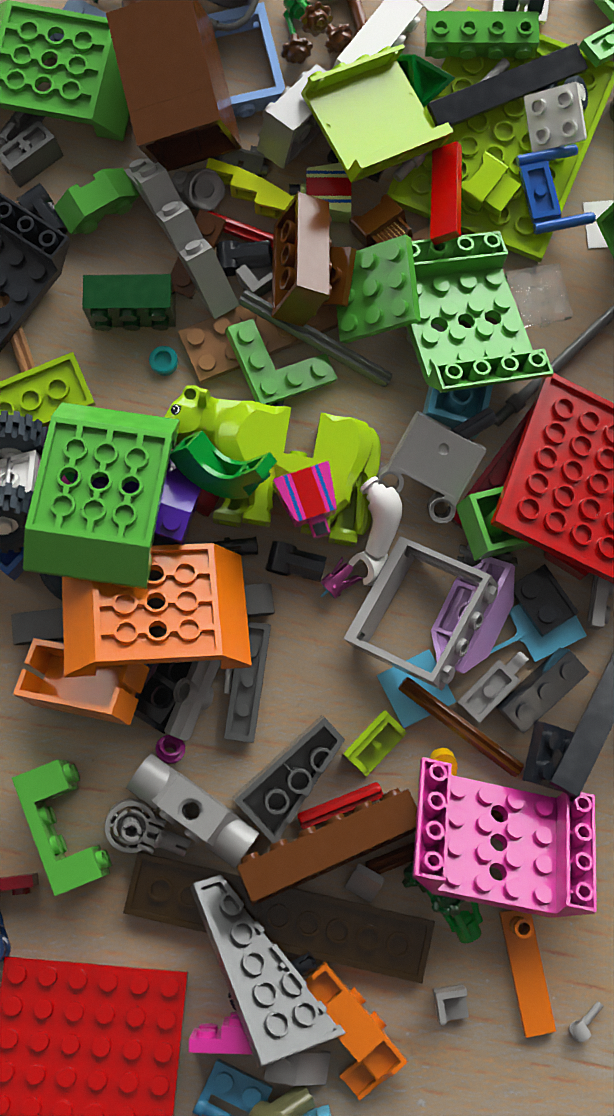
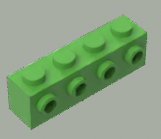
[424,11,539,59]

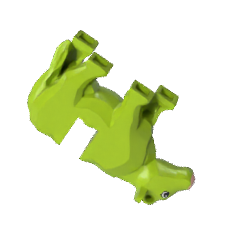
[164,385,381,547]

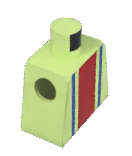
[289,163,351,224]

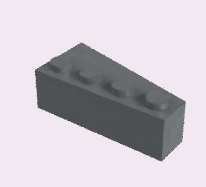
[233,715,345,844]

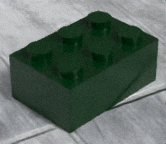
[82,274,176,331]

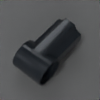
[16,183,68,235]
[216,240,273,276]
[265,541,327,582]

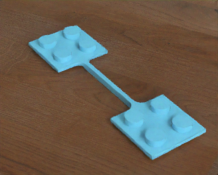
[377,604,587,728]

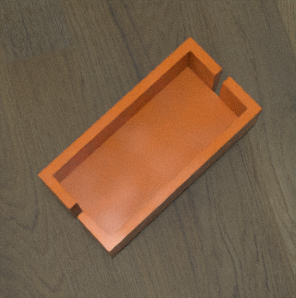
[13,638,149,726]

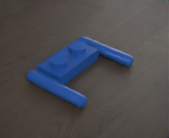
[516,144,596,235]

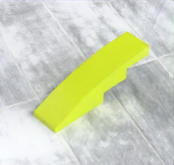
[206,158,293,219]

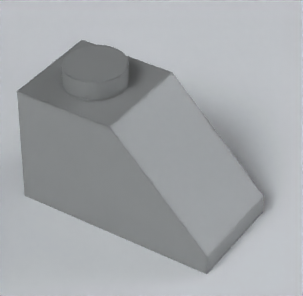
[264,1048,331,1086]

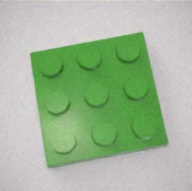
[336,234,421,344]

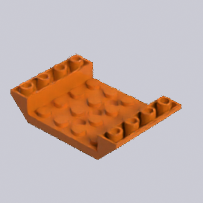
[62,543,252,678]

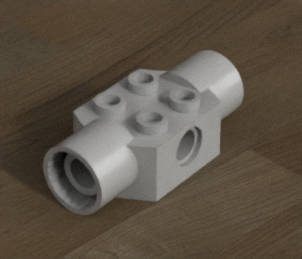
[126,754,260,868]

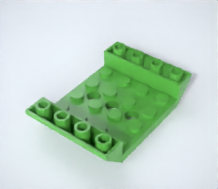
[0,0,130,142]
[407,231,554,392]
[23,402,180,589]

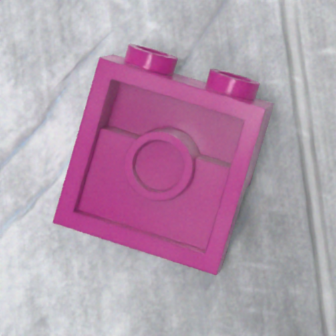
[189,1011,253,1054]

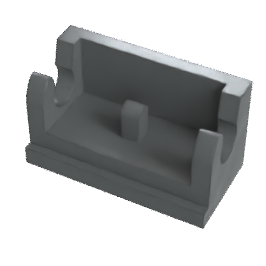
[0,120,64,188]

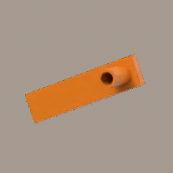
[499,910,556,1038]

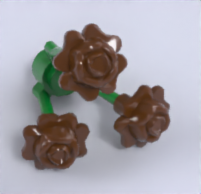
[281,0,353,64]

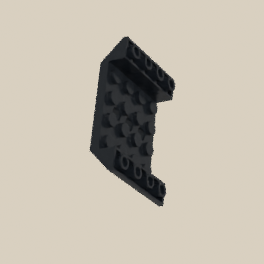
[0,193,70,352]

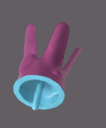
[320,556,363,599]

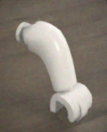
[349,476,402,586]

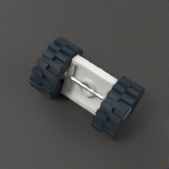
[0,411,48,553]

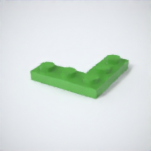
[579,0,614,67]
[225,319,338,405]

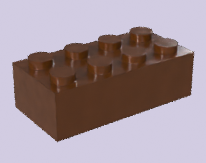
[272,191,332,327]

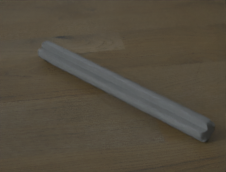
[239,290,392,387]

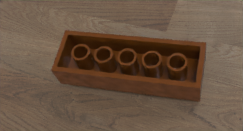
[237,788,417,907]

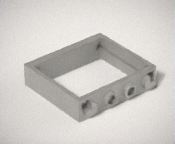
[343,536,499,690]

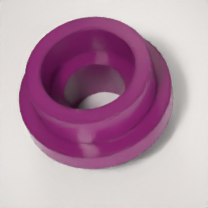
[155,734,186,764]

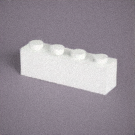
[333,0,423,67]

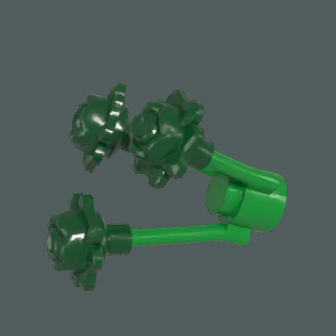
[402,862,483,944]

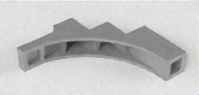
[124,158,239,319]

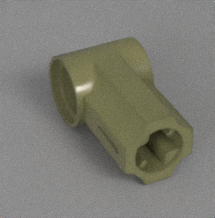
[249,1086,315,1116]

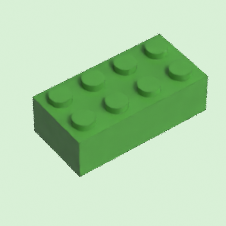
[456,486,534,561]

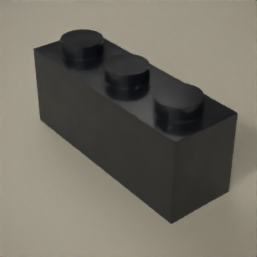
[496,647,590,734]

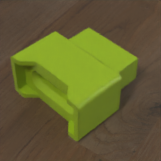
[461,151,521,217]

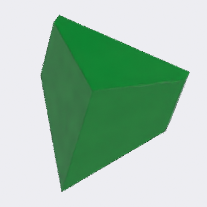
[397,54,456,107]

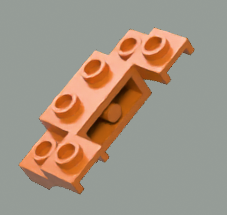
[304,961,408,1101]

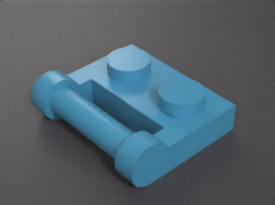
[192,1058,273,1116]

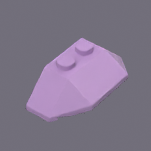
[431,557,515,674]

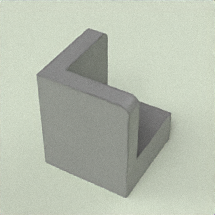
[236,264,273,297]
[433,984,469,1025]

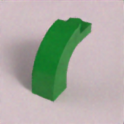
[169,430,277,499]

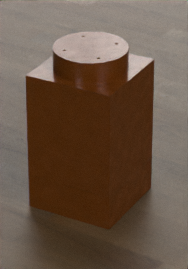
[106,0,242,172]

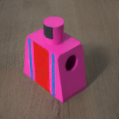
[272,461,337,539]

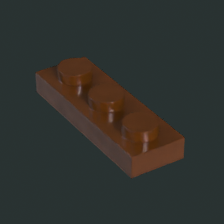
[171,209,227,300]

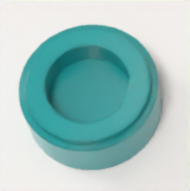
[149,346,178,376]

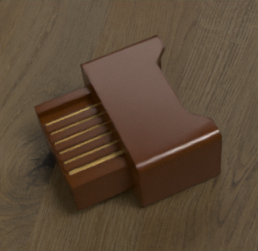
[349,194,413,248]

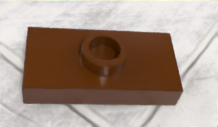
[322,247,356,307]

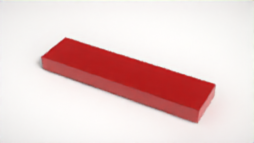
[430,141,462,245]

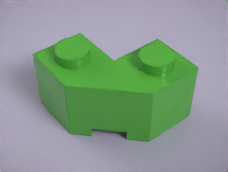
[54,168,139,234]

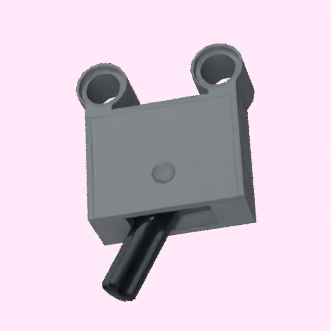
[376,407,498,524]

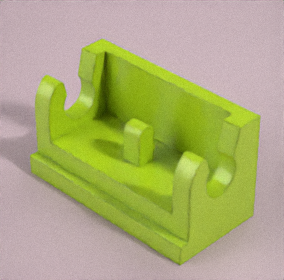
[343,709,407,777]

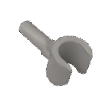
[569,1001,604,1043]

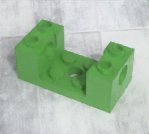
[12,759,112,896]

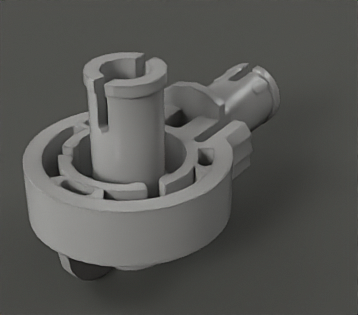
[105,798,191,857]

